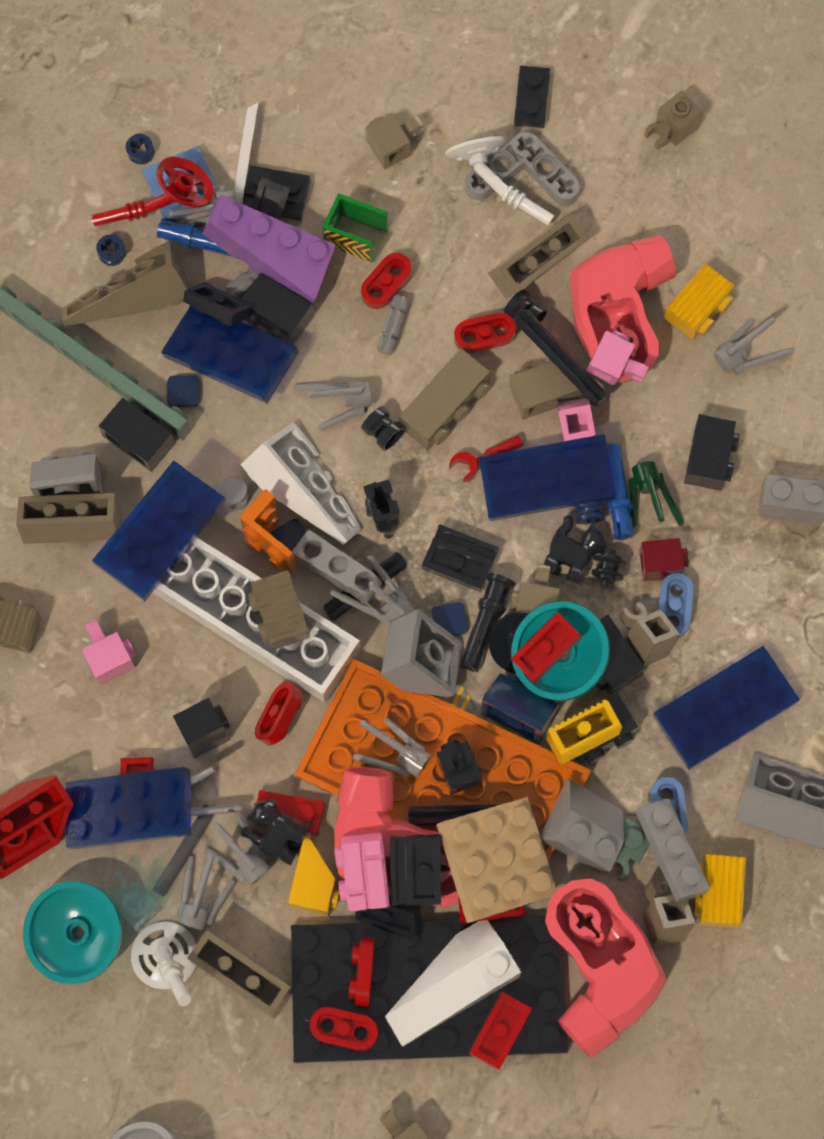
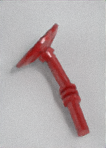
[92,157,214,227]

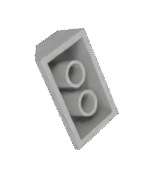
[735,753,824,849]

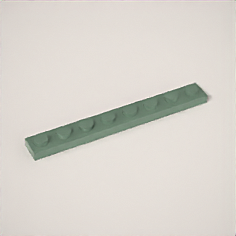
[0,285,190,440]

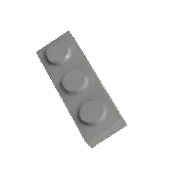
[636,798,710,903]

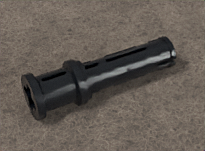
[459,573,516,672]

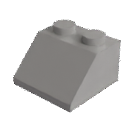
[30,452,103,496]
[381,609,462,697]
[540,779,624,872]

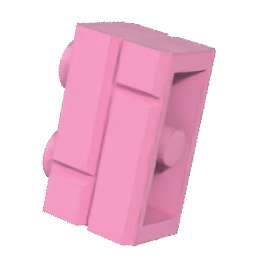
[335,832,389,911]

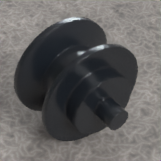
[591,549,626,588]

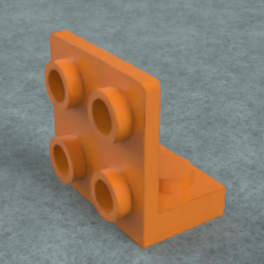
[240,489,297,575]

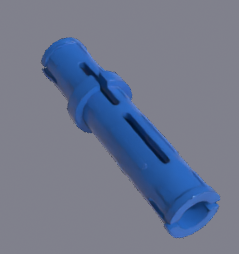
[157,218,239,259]
[601,443,635,540]

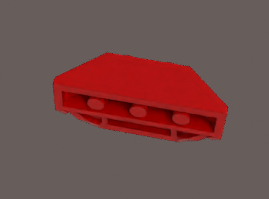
[0,775,73,879]

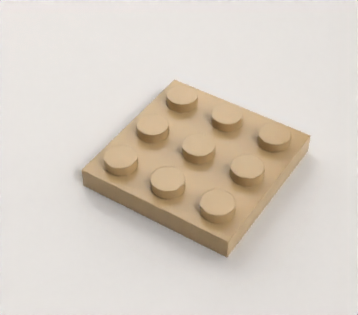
[436,797,557,923]

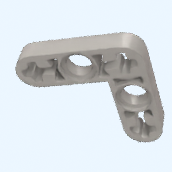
[465,132,580,206]

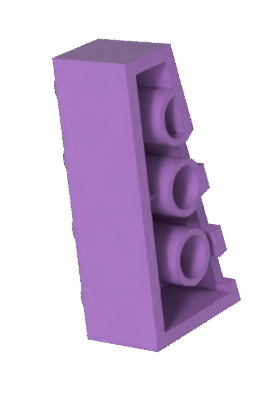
[202,194,335,304]

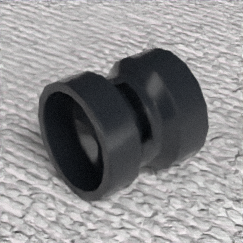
[504,289,548,323]
[361,406,406,451]

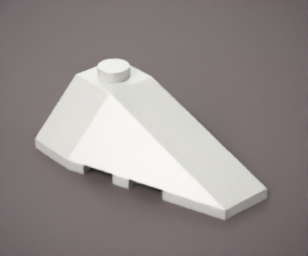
[240,422,362,545]
[385,920,521,1047]

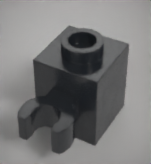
[436,740,482,795]

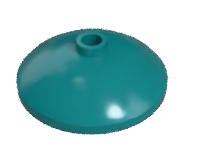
[511,601,610,701]
[23,881,122,984]

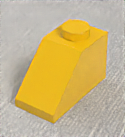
[288,838,340,916]

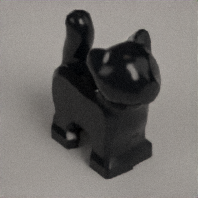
[363,480,400,539]
[543,516,608,584]
[240,799,311,866]

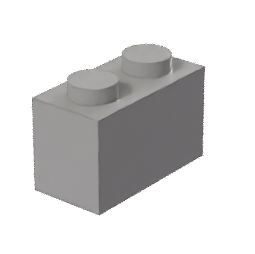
[758,474,824,525]

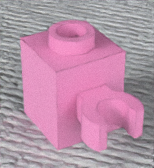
[586,331,649,386]
[558,397,596,459]
[82,620,137,685]

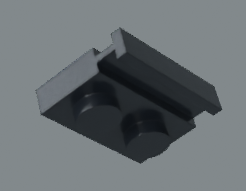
[241,165,311,221]
[421,524,499,592]
[390,834,441,906]

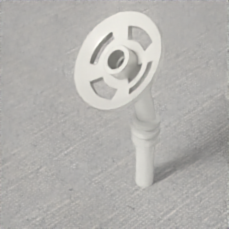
[445,136,555,226]
[131,922,196,1006]

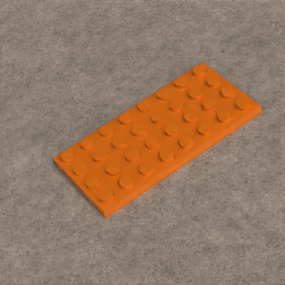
[295,659,591,862]

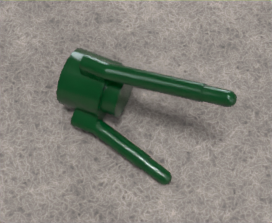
[628,461,684,527]

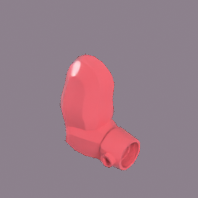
[569,235,676,383]
[335,767,458,907]
[545,878,666,1058]

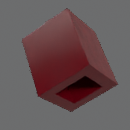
[639,538,689,582]

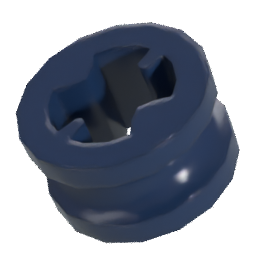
[125,134,155,165]
[96,235,126,266]
[574,501,605,525]

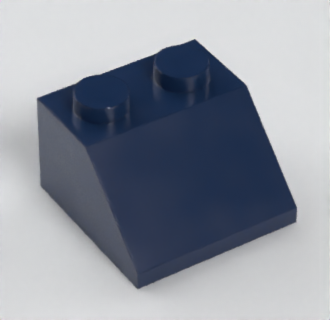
[481,673,559,745]

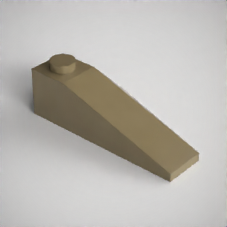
[62,240,190,326]

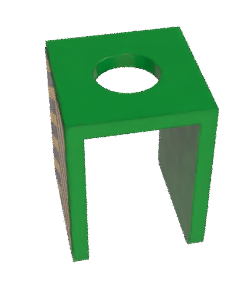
[322,193,389,262]

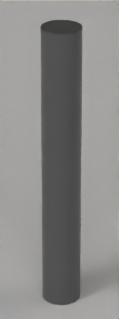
[152,804,214,897]

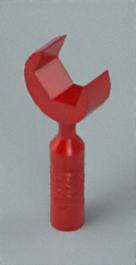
[449,435,523,483]

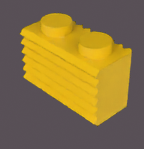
[664,264,734,340]
[547,699,622,765]
[693,854,746,929]

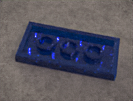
[161,306,299,404]
[479,434,617,521]
[92,460,226,602]
[653,646,800,770]
[66,767,192,849]

